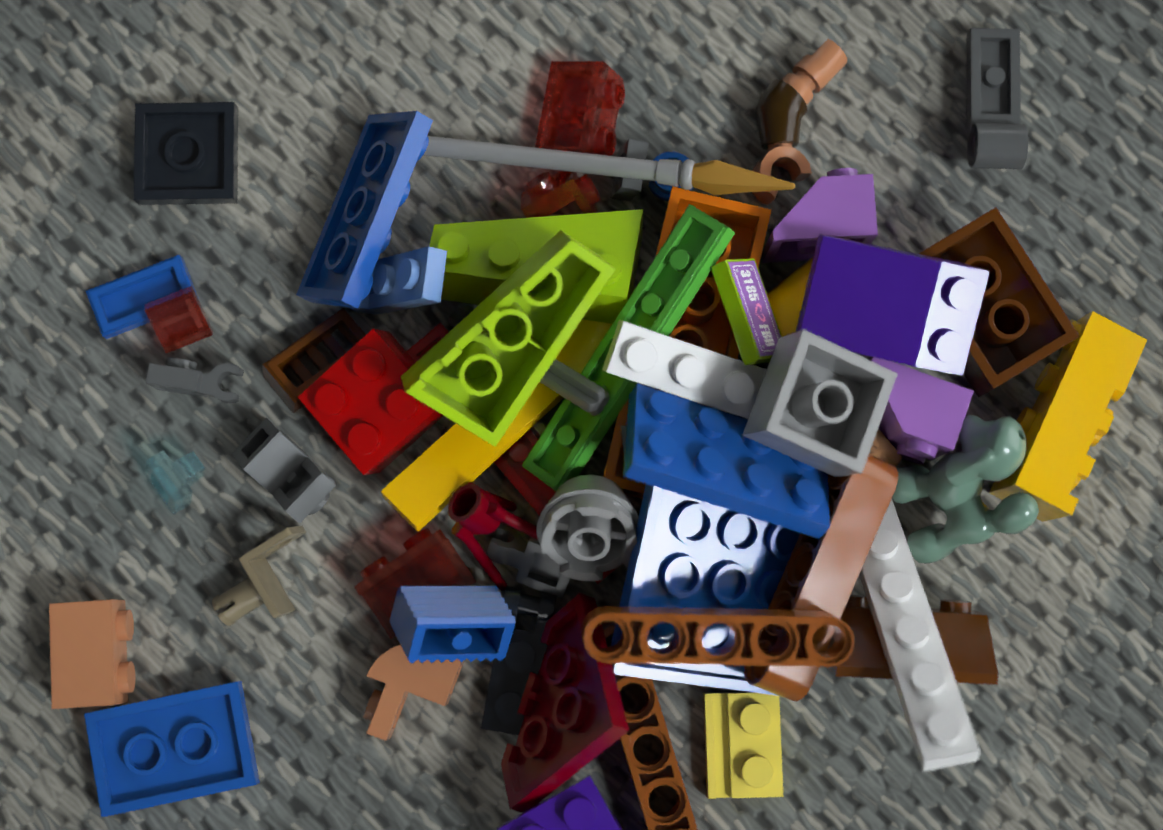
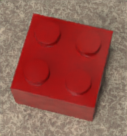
[298,329,444,475]

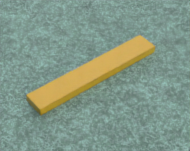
[381,319,612,532]

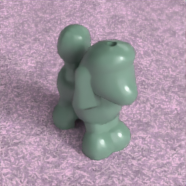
[892,414,1039,564]

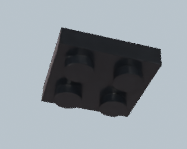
[134,102,238,205]

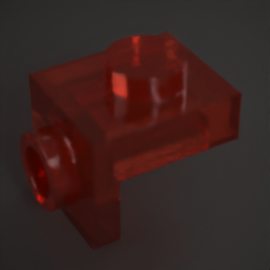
[521,171,601,218]

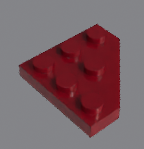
[501,593,629,813]

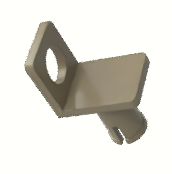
[212,526,306,626]

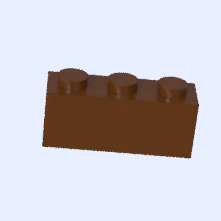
[919,207,1080,398]
[825,594,998,685]

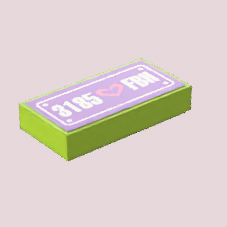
[711,258,782,366]

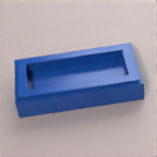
[86,255,200,339]

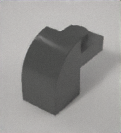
[231,417,336,523]

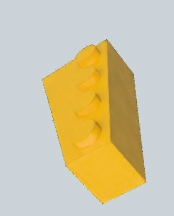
[989,311,1147,522]

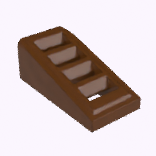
[263,308,366,413]

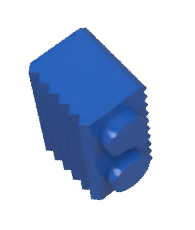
[390,586,515,664]

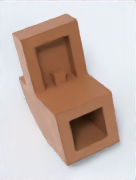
[363,645,465,741]

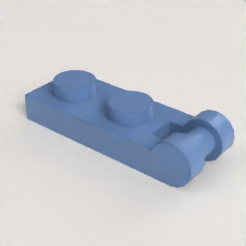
[352,246,447,314]

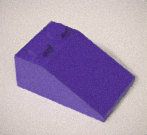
[796,234,989,375]

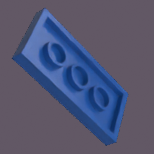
[296,111,433,309]
[624,383,830,539]

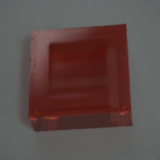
[144,286,213,354]

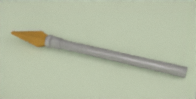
[424,136,795,195]

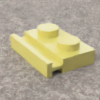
[703,692,783,799]

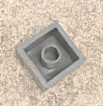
[742,329,898,477]

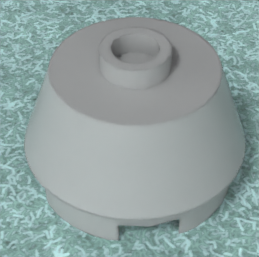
[537,475,639,581]

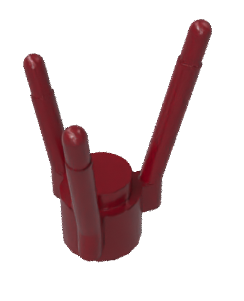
[448,482,539,591]

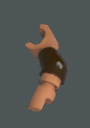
[752,39,848,205]

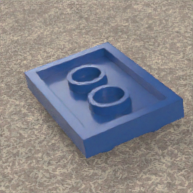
[84,681,260,817]

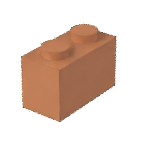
[49,599,136,709]

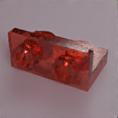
[535,61,625,156]
[354,527,477,639]

